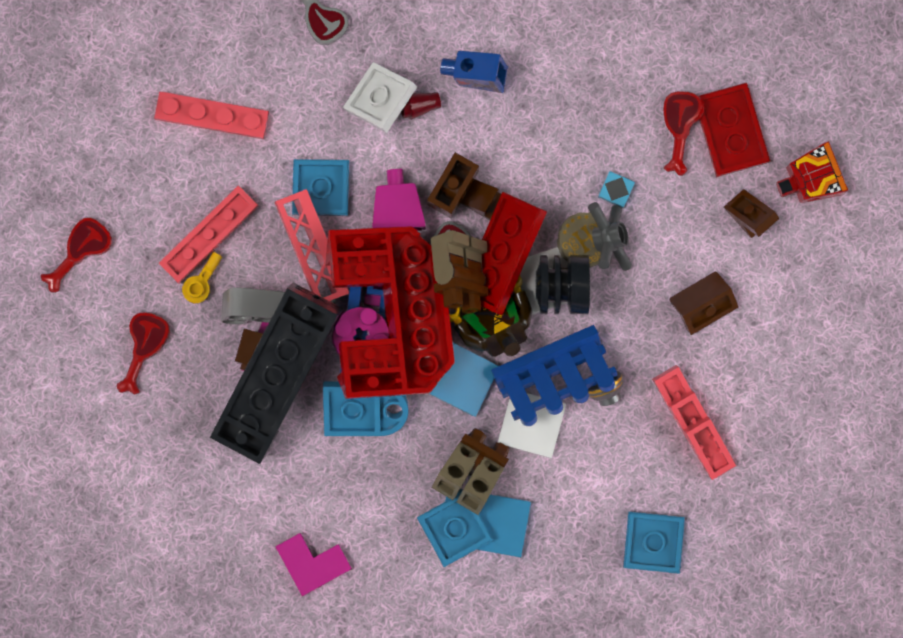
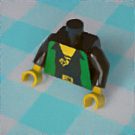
[449,276,533,357]

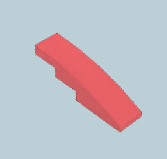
[652,365,736,480]

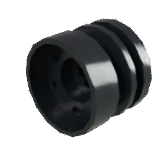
[535,255,590,314]

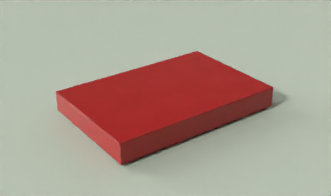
[699,83,770,177]

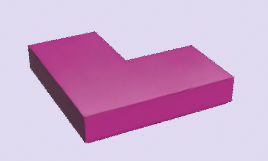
[275,533,352,596]

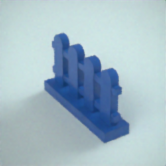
[491,325,618,426]

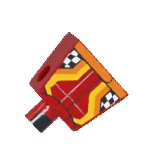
[776,141,848,203]

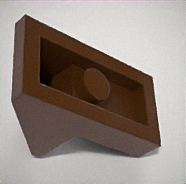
[461,179,501,221]
[723,189,779,238]

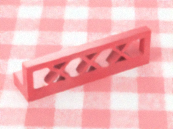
[275,189,349,301]

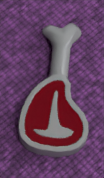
[301,0,349,45]

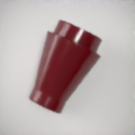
[401,92,441,120]

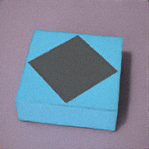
[598,171,635,208]

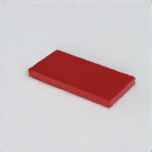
[480,192,547,315]

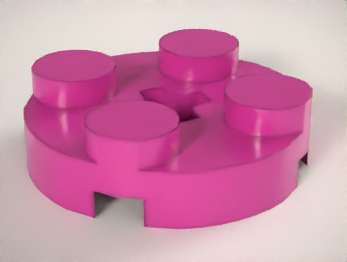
[332,307,389,355]

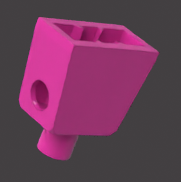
[372,169,426,231]

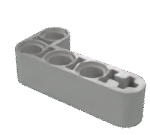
[221,288,335,324]

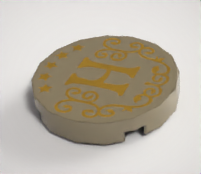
[557,212,601,268]

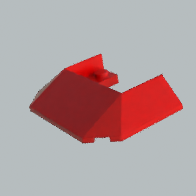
[325,226,455,399]

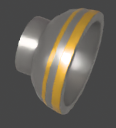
[588,371,623,406]

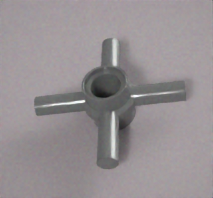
[588,202,632,271]

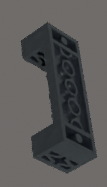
[210,282,343,464]

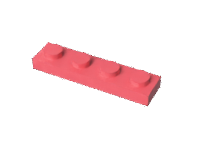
[154,91,269,139]
[159,185,259,284]

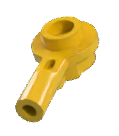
[182,251,223,304]

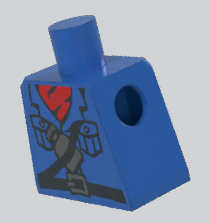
[440,51,508,93]

